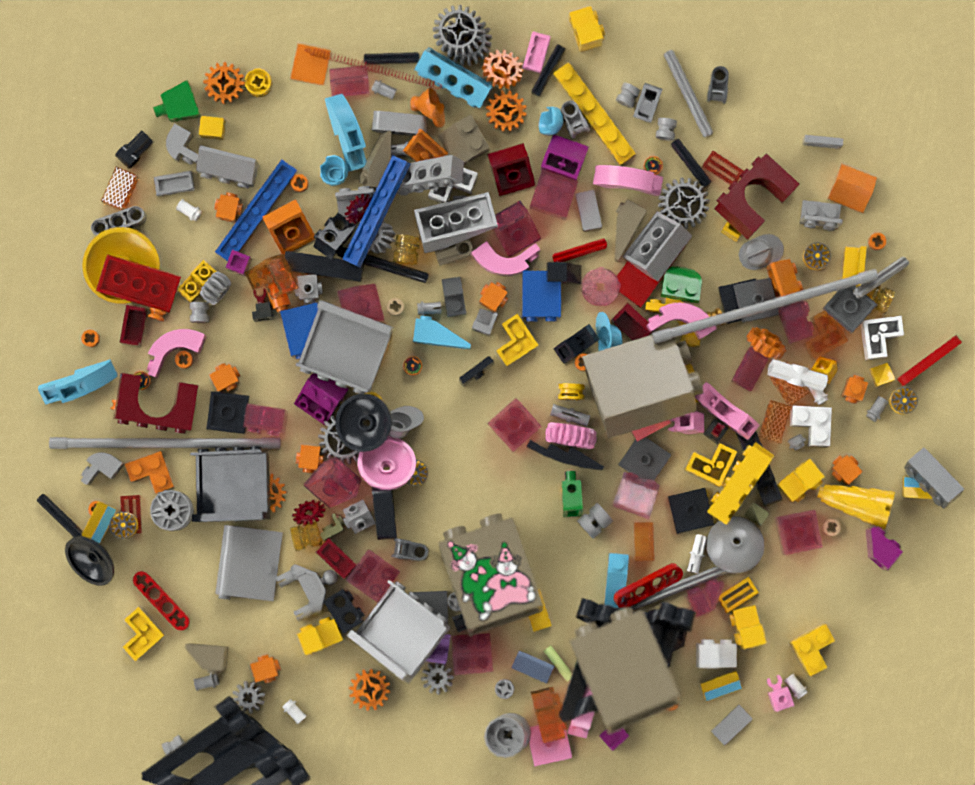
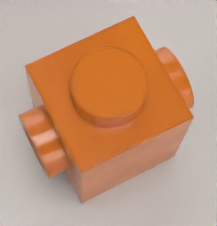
[214,192,243,223]
[479,282,509,313]
[209,363,241,392]
[841,375,868,404]
[296,445,324,474]
[831,455,863,485]
[250,654,281,683]

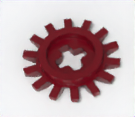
[345,194,372,224]
[292,499,326,526]

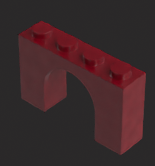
[714,153,800,240]
[113,373,198,434]

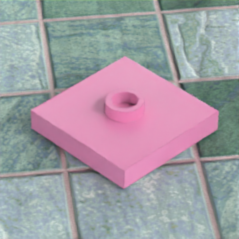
[529,720,572,766]

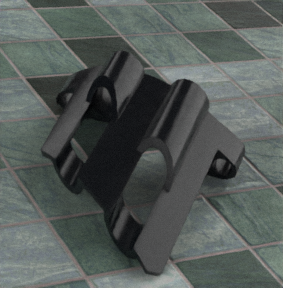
[559,598,697,722]
[141,695,311,785]

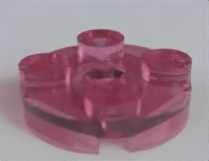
[581,267,621,306]

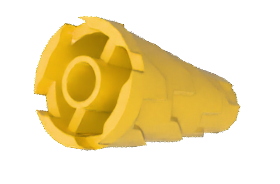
[817,484,895,529]

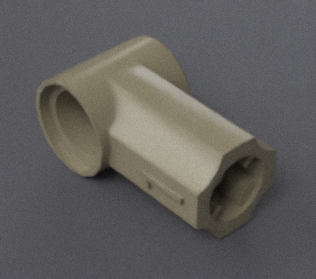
[434,240,473,266]

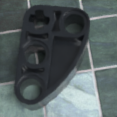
[372,486,397,540]

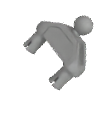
[276,564,338,622]

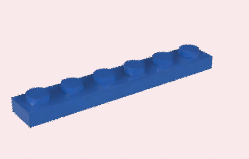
[342,156,411,267]
[215,159,297,261]

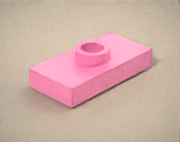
[523,31,551,74]

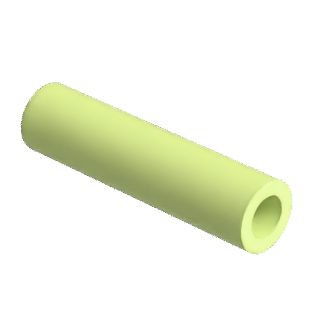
[544,646,572,682]

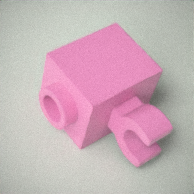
[668,411,704,435]
[767,675,794,712]

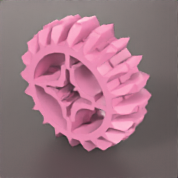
[545,422,597,449]

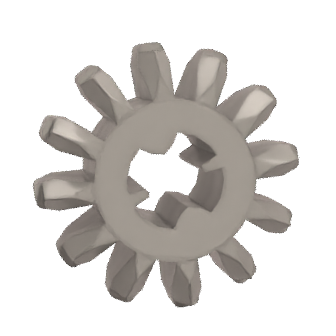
[369,221,396,254]
[200,271,231,305]
[421,663,454,695]
[233,681,265,714]

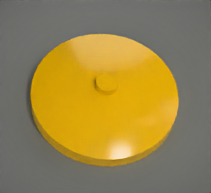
[82,227,160,304]

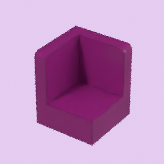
[225,250,252,277]
[599,729,629,751]

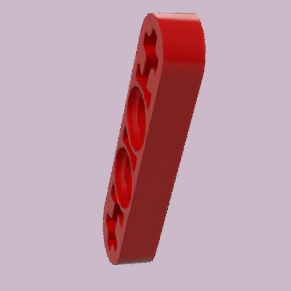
[897,335,962,387]
[613,563,683,608]
[133,571,190,631]

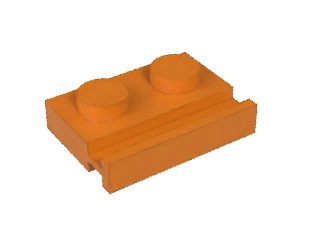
[403,129,448,162]

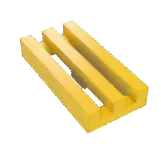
[716,576,759,613]

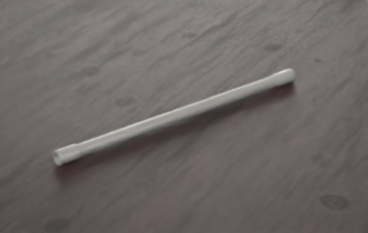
[652,269,879,344]
[49,437,281,449]

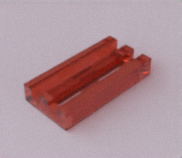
[702,150,744,185]
[120,495,142,534]

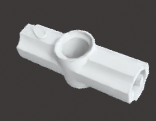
[767,359,828,391]

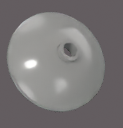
[706,516,764,574]

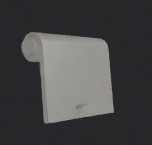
[215,525,283,601]

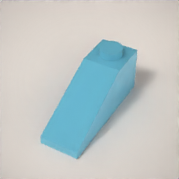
[413,316,471,350]
[604,553,629,608]

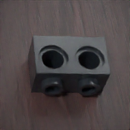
[313,213,356,260]
[323,589,365,634]

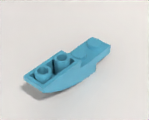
[324,94,367,172]
[38,360,118,405]

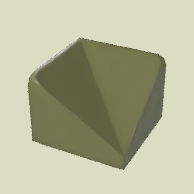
[745,503,769,526]

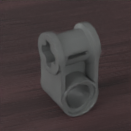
[707,66,729,104]
[391,538,429,561]

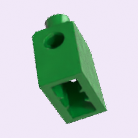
[153,80,201,122]
[561,471,583,517]

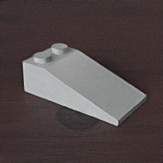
[414,192,498,253]

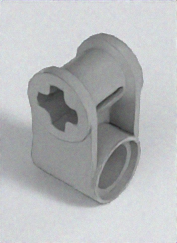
[561,100,590,139]

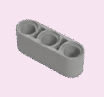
[372,111,428,136]
[91,206,147,235]

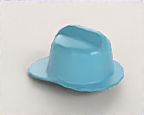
[596,312,622,351]

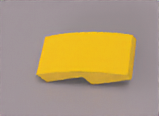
[177,260,217,303]

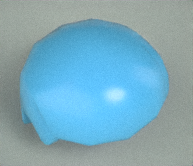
[539,106,564,135]
[320,155,348,186]

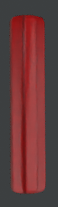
[552,238,608,262]

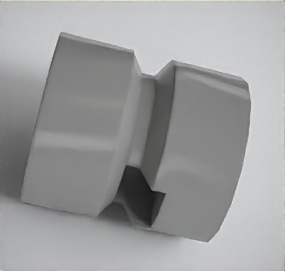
[577,503,613,539]

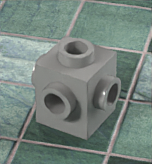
[295,275,323,304]
[343,500,375,534]

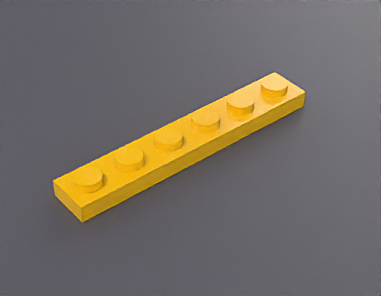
[553,62,636,166]

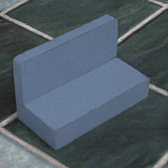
[511,650,555,684]

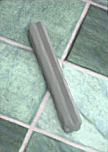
[853,257,909,299]

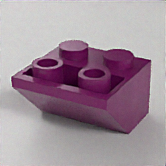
[540,135,589,183]
[294,372,349,425]
[866,526,903,570]

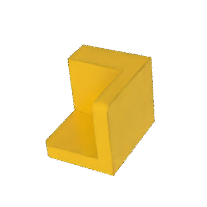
[199,116,226,140]
[721,221,741,242]

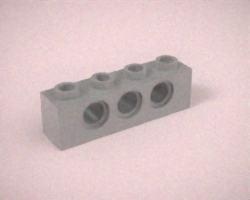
[397,155,464,195]

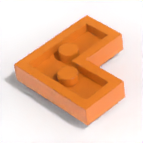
[125,451,174,494]

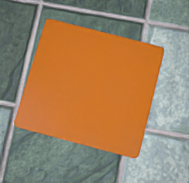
[291,44,331,85]

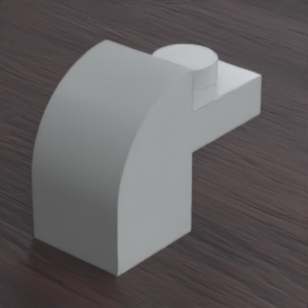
[166,123,198,165]
[81,453,124,486]

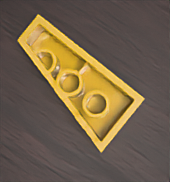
[707,443,775,525]

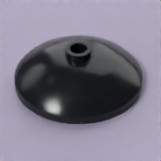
[335,394,392,452]
[65,536,115,586]

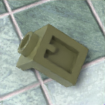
[320,513,346,541]

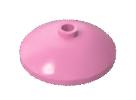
[358,436,416,490]

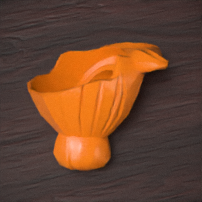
[410,88,445,128]

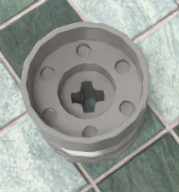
[150,490,194,531]
[484,713,531,758]

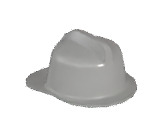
[739,234,784,270]
[389,406,424,438]

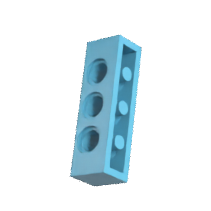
[414,47,493,108]

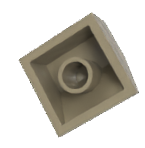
[438,115,489,165]
[185,643,228,674]

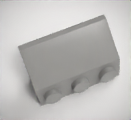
[196,145,259,189]
[623,212,692,281]

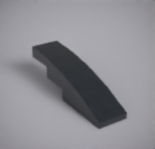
[282,251,364,282]
[736,431,783,507]
[526,440,604,471]

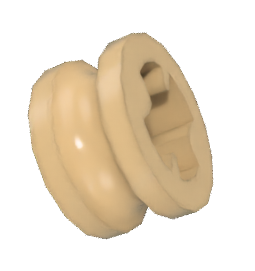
[387,298,404,316]
[823,519,841,537]

